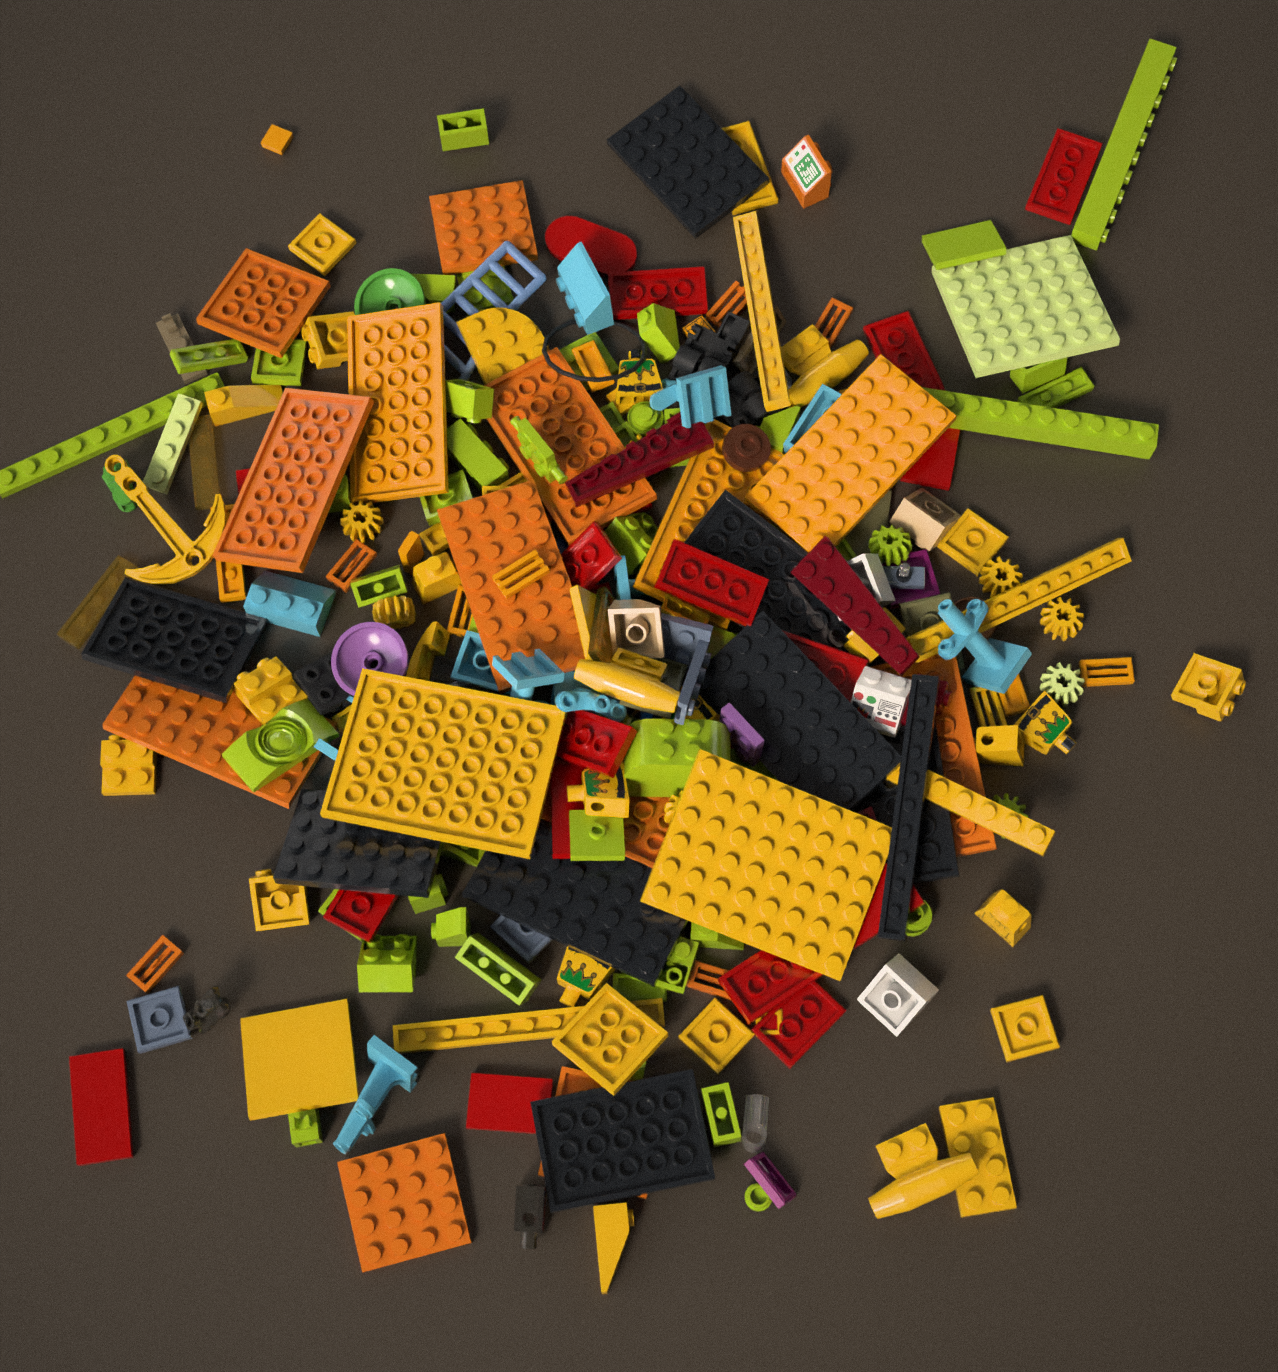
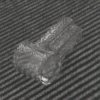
[742,1094,770,1153]

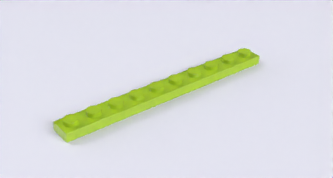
[0,372,225,499]

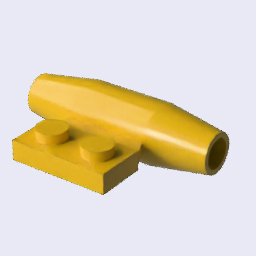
[781,324,869,408]
[574,647,681,713]
[868,1123,979,1219]

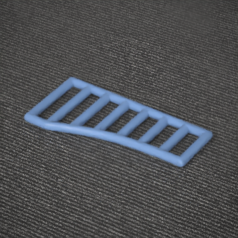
[441,241,547,412]

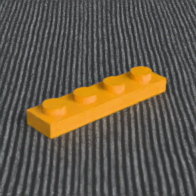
[210,504,246,603]

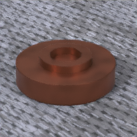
[722,424,771,472]

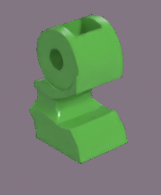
[102,459,138,512]

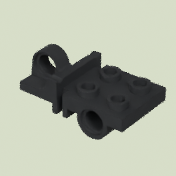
[668,311,750,380]
[704,371,786,428]
[293,652,375,715]

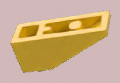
[204,385,283,427]
[593,1202,635,1294]

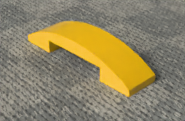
[406,621,450,681]

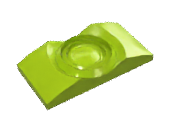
[222,698,339,793]

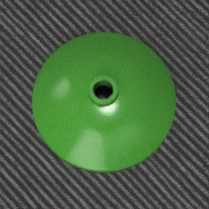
[354,268,425,315]

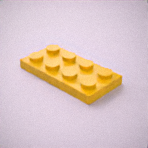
[939,1097,1017,1218]

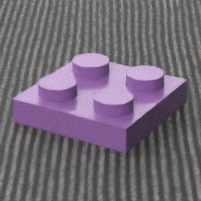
[719,703,764,767]

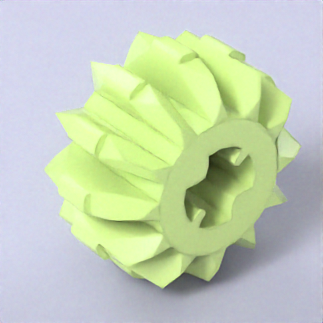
[1040,662,1085,707]

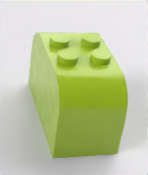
[624,719,731,797]

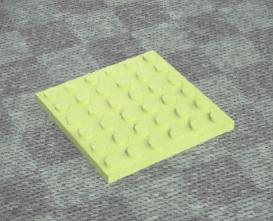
[932,235,1120,378]

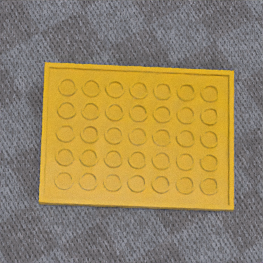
[320,668,567,859]
[640,749,892,981]

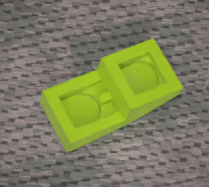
[599,401,637,448]

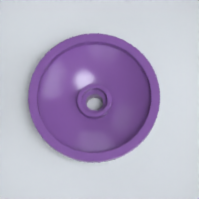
[331,622,409,696]

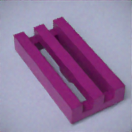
[744,1151,797,1209]

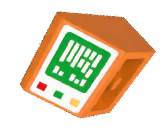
[781,135,833,209]

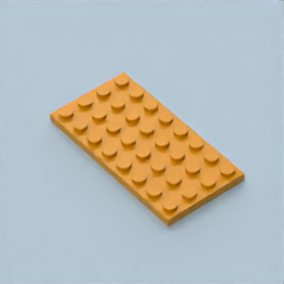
[347,302,449,505]
[744,354,956,553]
[632,419,785,630]

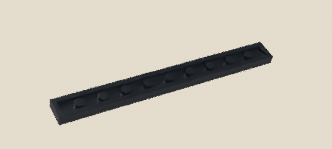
[878,674,940,942]

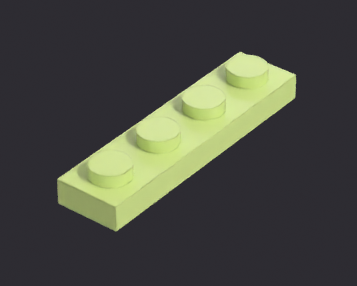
[143,393,203,494]

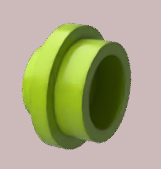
[745,1183,772,1212]

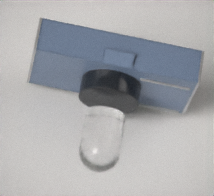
[882,563,925,589]

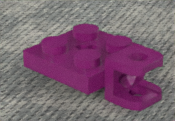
[882,549,940,609]

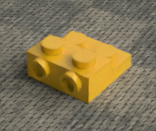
[301,311,355,369]
[1171,653,1246,722]
[234,656,308,725]
[100,735,157,796]
[249,869,310,931]

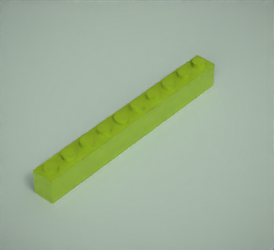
[1071,39,1178,251]
[922,387,1159,459]

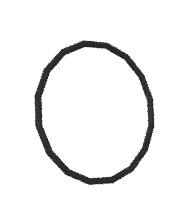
[542,320,647,382]

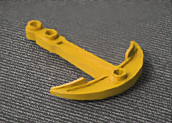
[105,455,226,584]

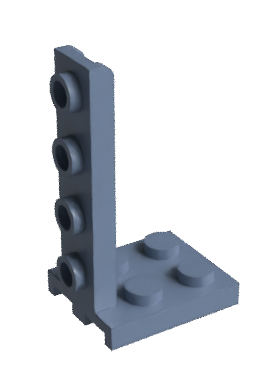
[661,613,713,725]

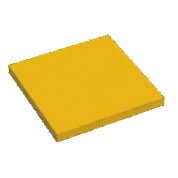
[240,999,359,1121]

